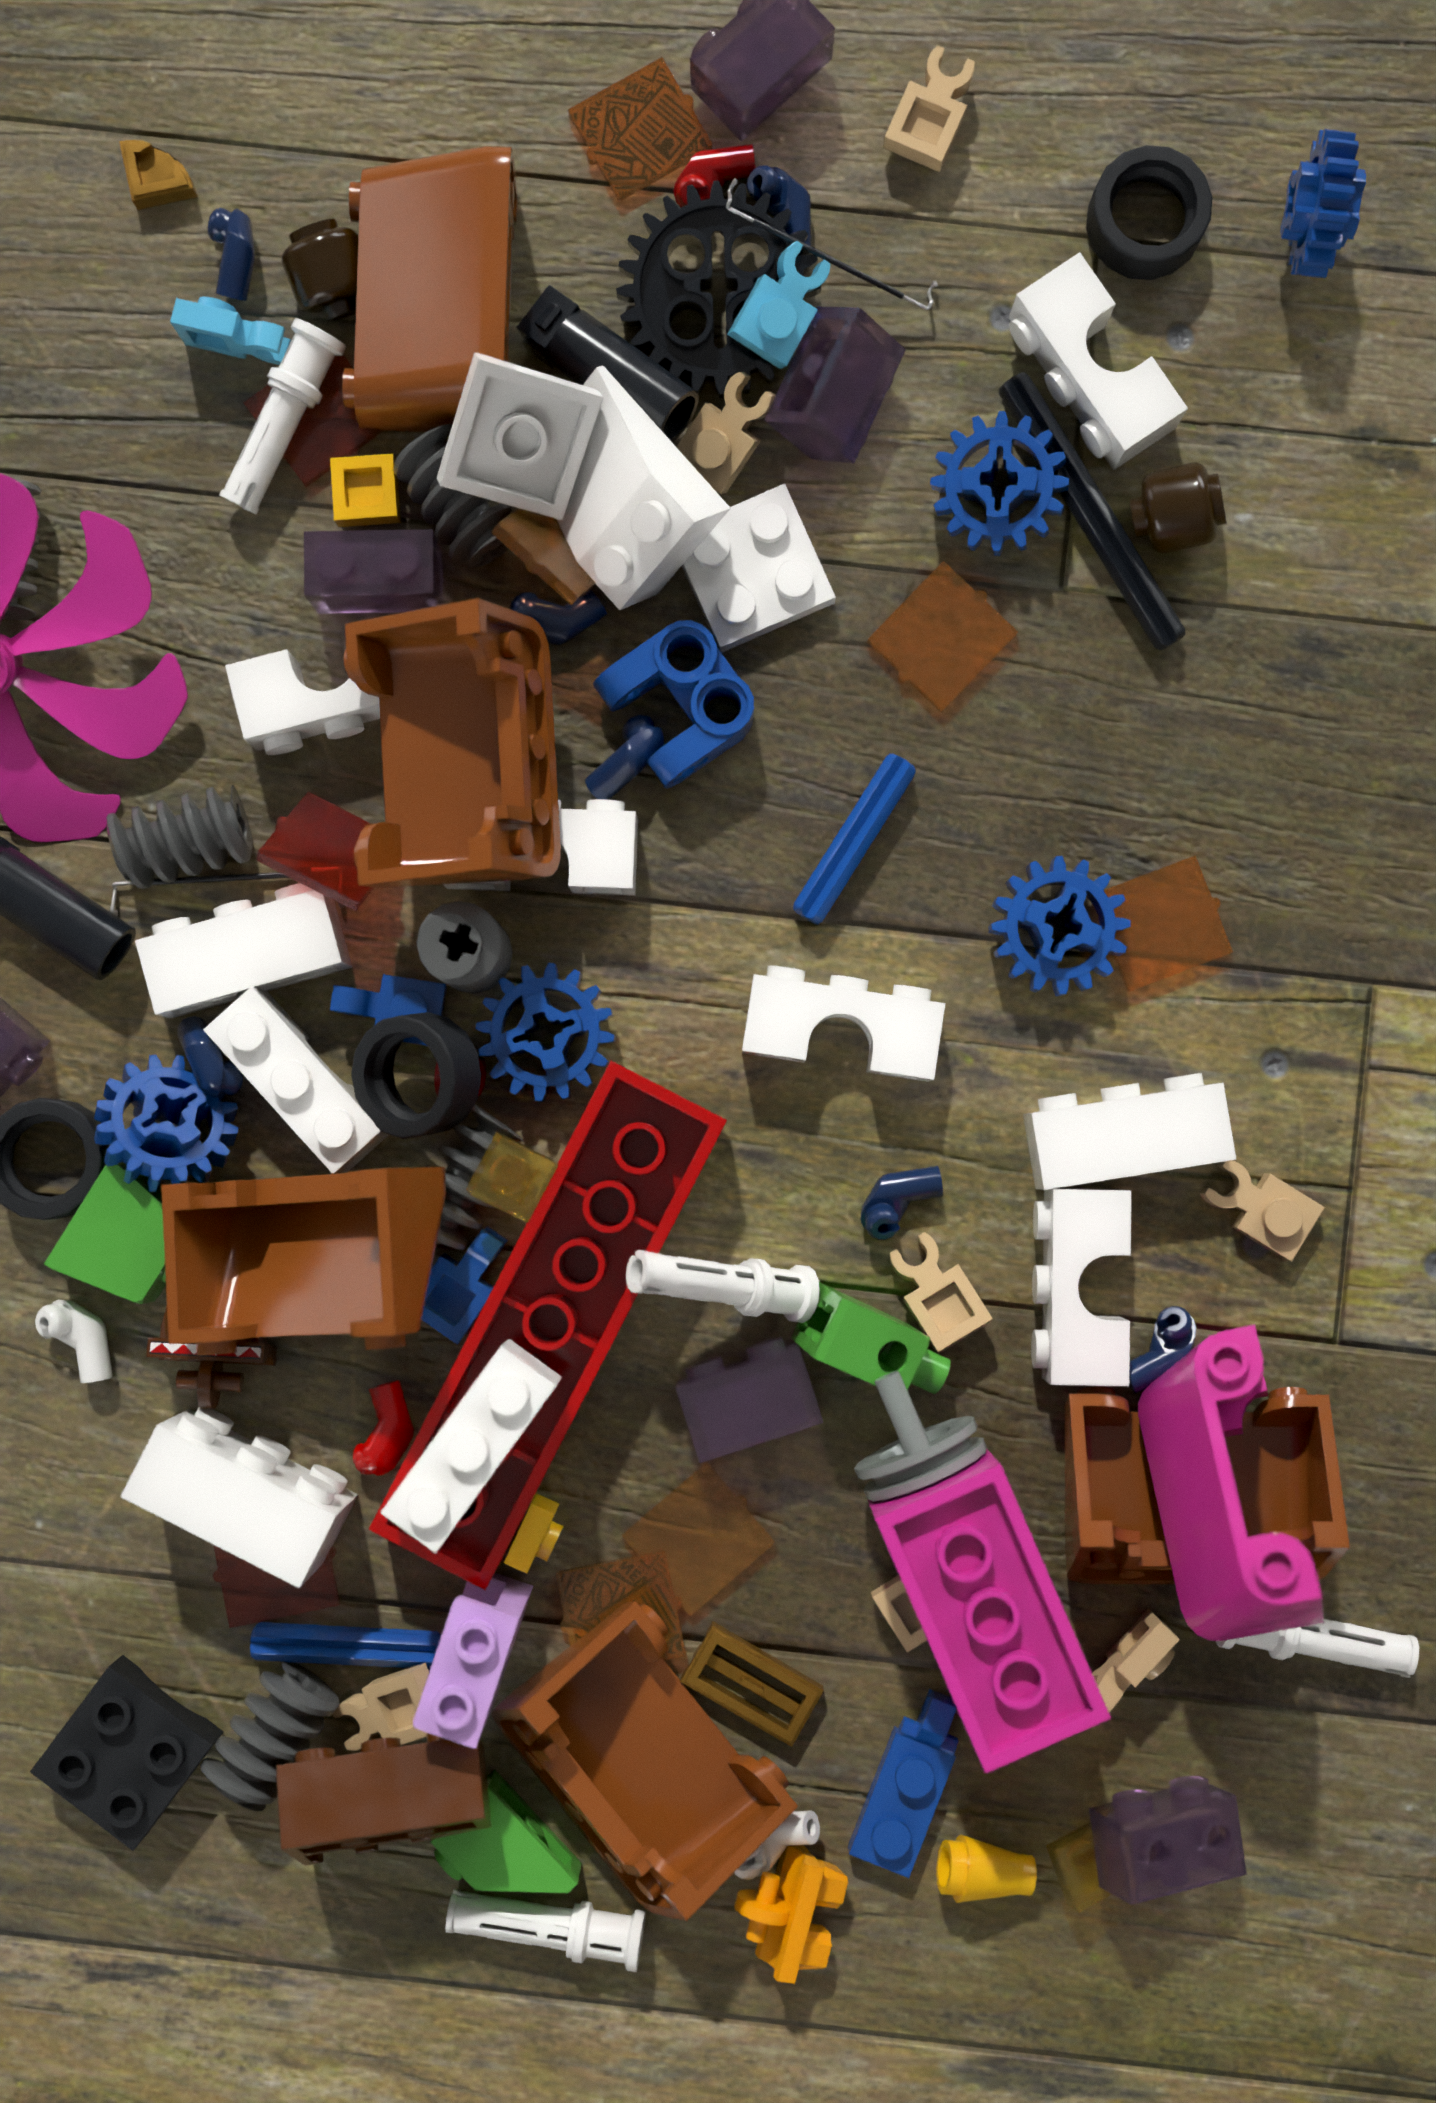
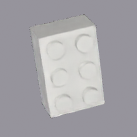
[120,1407,358,1588]

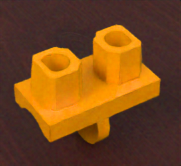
[734,1845,848,1984]

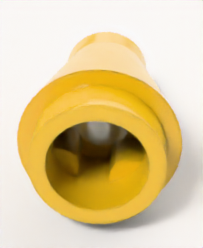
[936,1834,1037,1903]

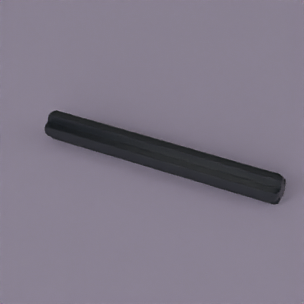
[999,372,1186,650]

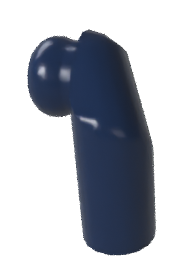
[747,165,811,256]
[208,208,255,301]
[510,588,607,645]
[585,715,664,800]
[177,1016,243,1097]
[860,1166,943,1240]
[1129,1306,1196,1394]

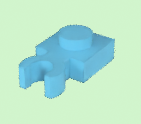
[727,241,830,369]
[170,297,291,365]

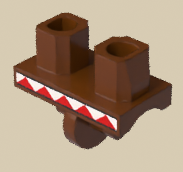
[146,1306,277,1410]

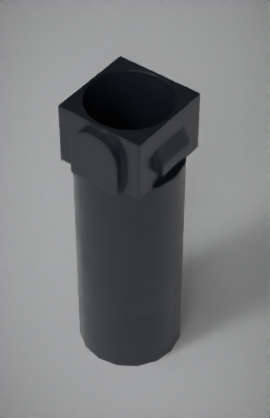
[516,284,699,442]
[0,836,136,980]

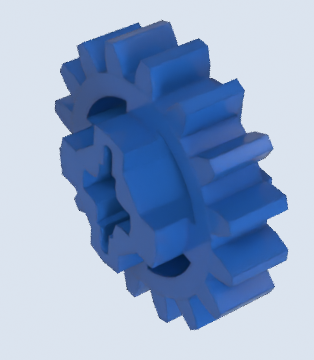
[1280,129,1366,278]
[930,411,1069,556]
[988,856,1131,996]
[476,963,616,1102]
[94,1054,238,1193]

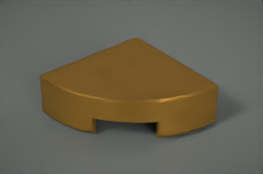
[119,140,198,210]

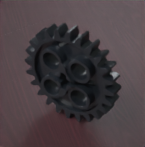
[616,181,822,398]

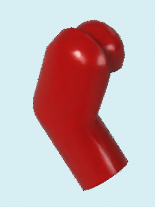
[674,144,756,208]
[352,1380,414,1476]

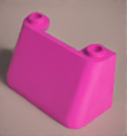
[1138,1325,1324,1641]

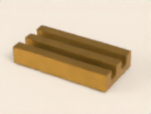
[680,1621,824,1747]

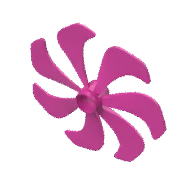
[0,473,188,842]

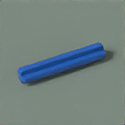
[793,753,916,924]
[250,1622,441,1669]

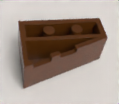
[276,1733,492,1866]

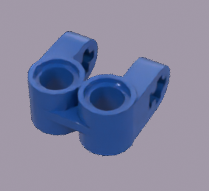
[593,620,754,789]

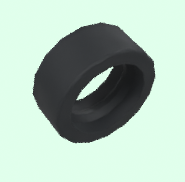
[1086,145,1213,280]
[351,1012,482,1139]
[0,1098,111,1220]

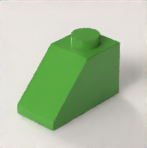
[431,1769,582,1893]

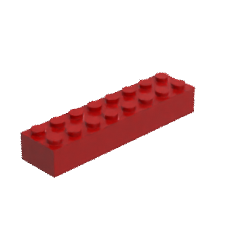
[368,1061,727,1591]

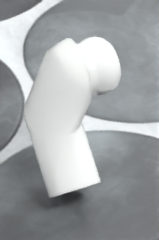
[35,1300,113,1383]
[734,1810,820,1880]

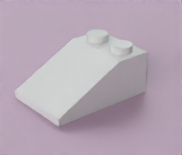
[557,366,731,610]

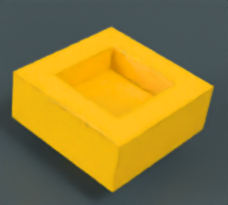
[330,454,401,527]
[504,1493,563,1574]

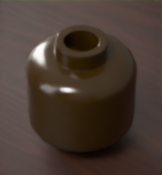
[281,219,358,322]
[1130,462,1227,553]

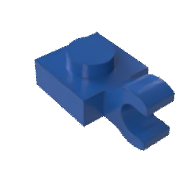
[330,974,448,1046]
[421,1226,508,1345]

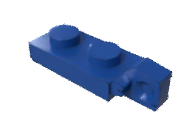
[848,1689,959,1878]

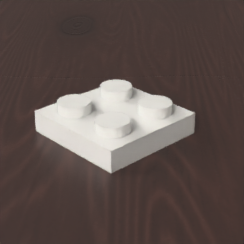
[436,352,603,520]
[682,483,836,653]

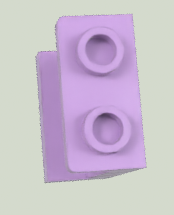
[413,1573,533,1749]

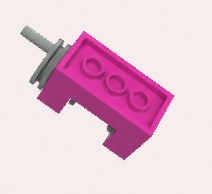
[854,1371,1111,1774]

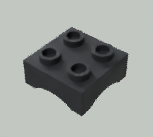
[30,1655,224,1851]

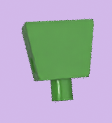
[44,1162,166,1304]
[791,1282,950,1394]

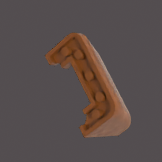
[342,146,518,432]
[344,598,561,888]
[161,1167,446,1355]
[1065,1386,1350,1584]
[491,1601,798,1921]

